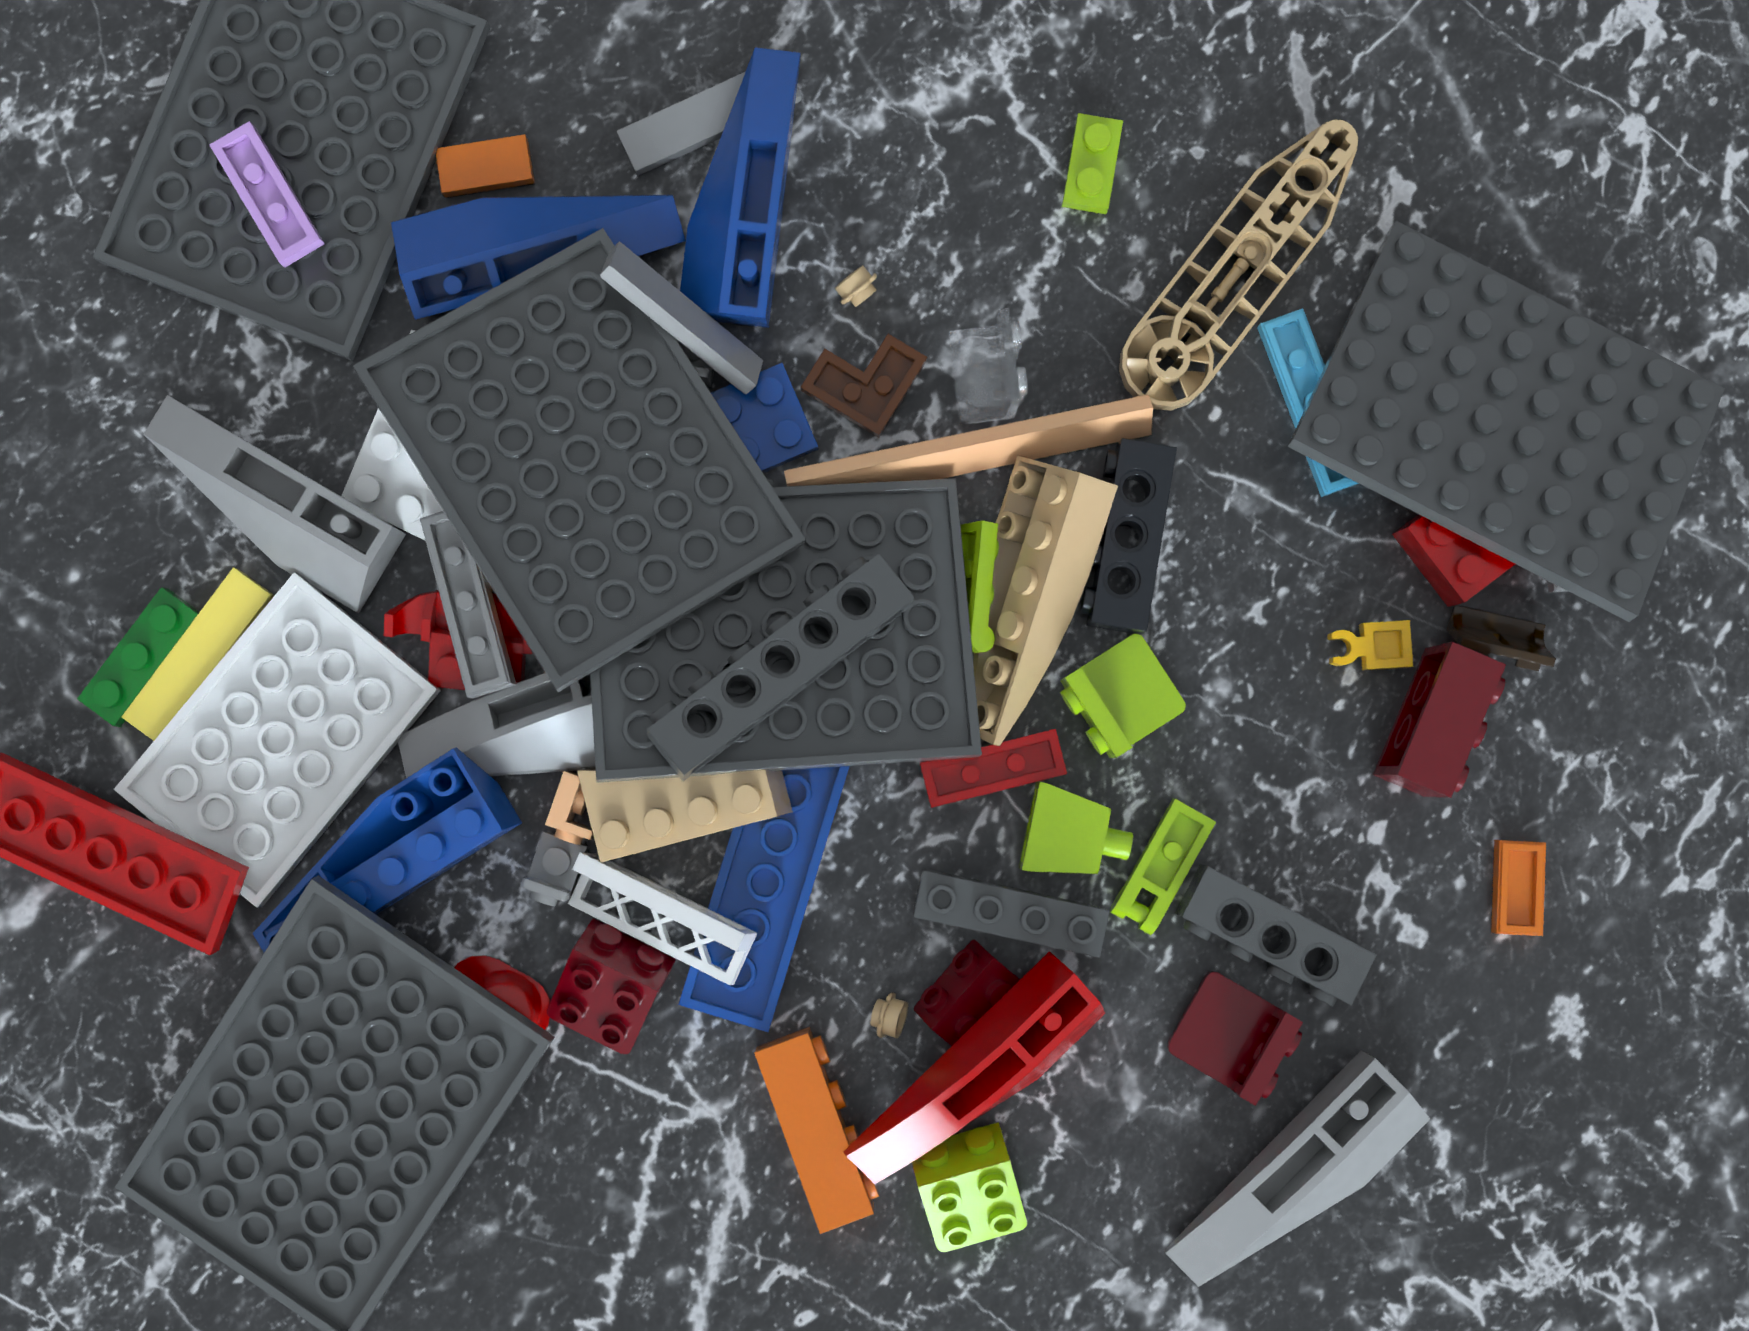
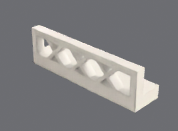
[568,852,757,986]

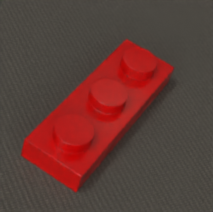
[920,729,1067,808]

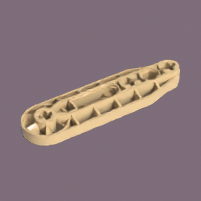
[1119,120,1358,410]

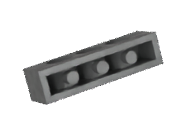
[1175,864,1377,1007]
[912,868,1110,958]

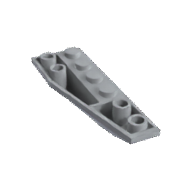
[143,395,406,613]
[398,673,596,778]
[1164,1050,1430,1287]

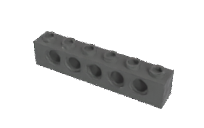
[647,553,915,782]

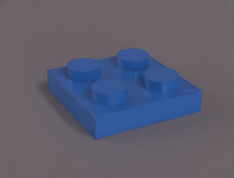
[711,363,819,473]

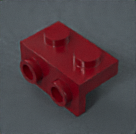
[913,940,1020,1046]

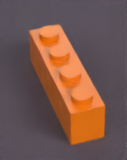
[754,1027,880,1234]

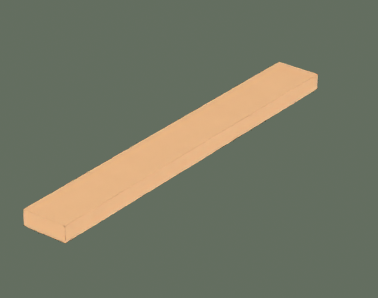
[784,395,1153,486]

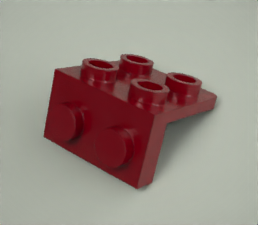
[547,918,676,1054]
[1167,971,1303,1106]

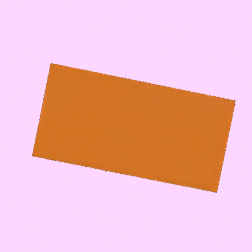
[436,134,535,198]
[1491,840,1546,936]

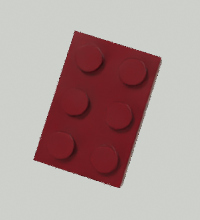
[1373,642,1506,798]

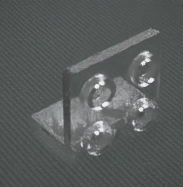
[948,308,1028,425]

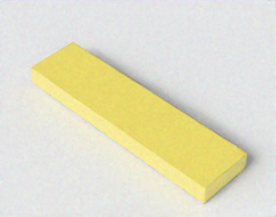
[122,567,275,741]

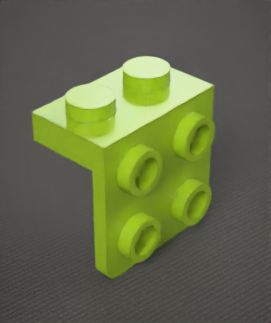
[1060,634,1186,758]
[912,1122,1027,1252]

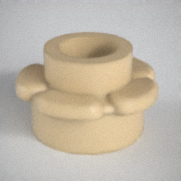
[835,265,877,307]
[870,993,908,1038]

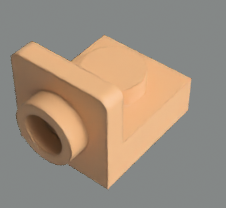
[545,771,594,845]

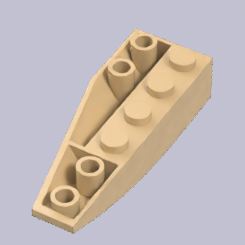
[973,455,1118,746]

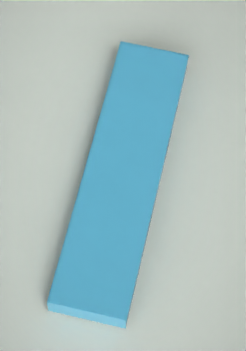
[1257,308,1359,497]

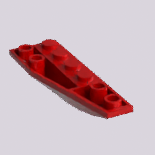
[843,951,1105,1184]

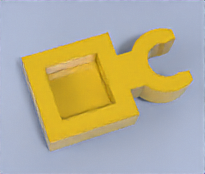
[1327,620,1413,670]

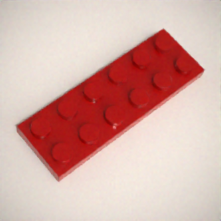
[0,752,249,955]

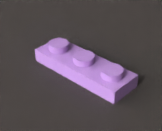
[209,121,325,267]

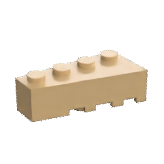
[577,769,793,863]

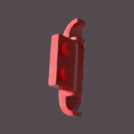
[383,590,533,694]

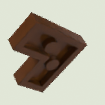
[800,333,927,438]

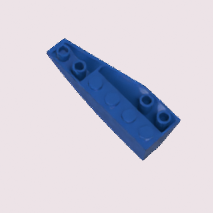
[680,48,801,328]
[391,195,686,320]
[252,747,522,952]

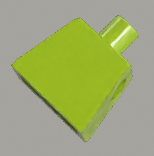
[1018,782,1133,874]

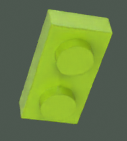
[1062,113,1123,214]

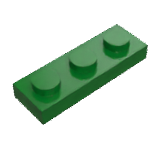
[77,587,199,727]

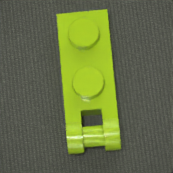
[960,520,999,653]
[1110,798,1216,935]

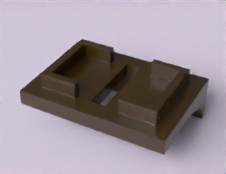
[1446,605,1556,671]

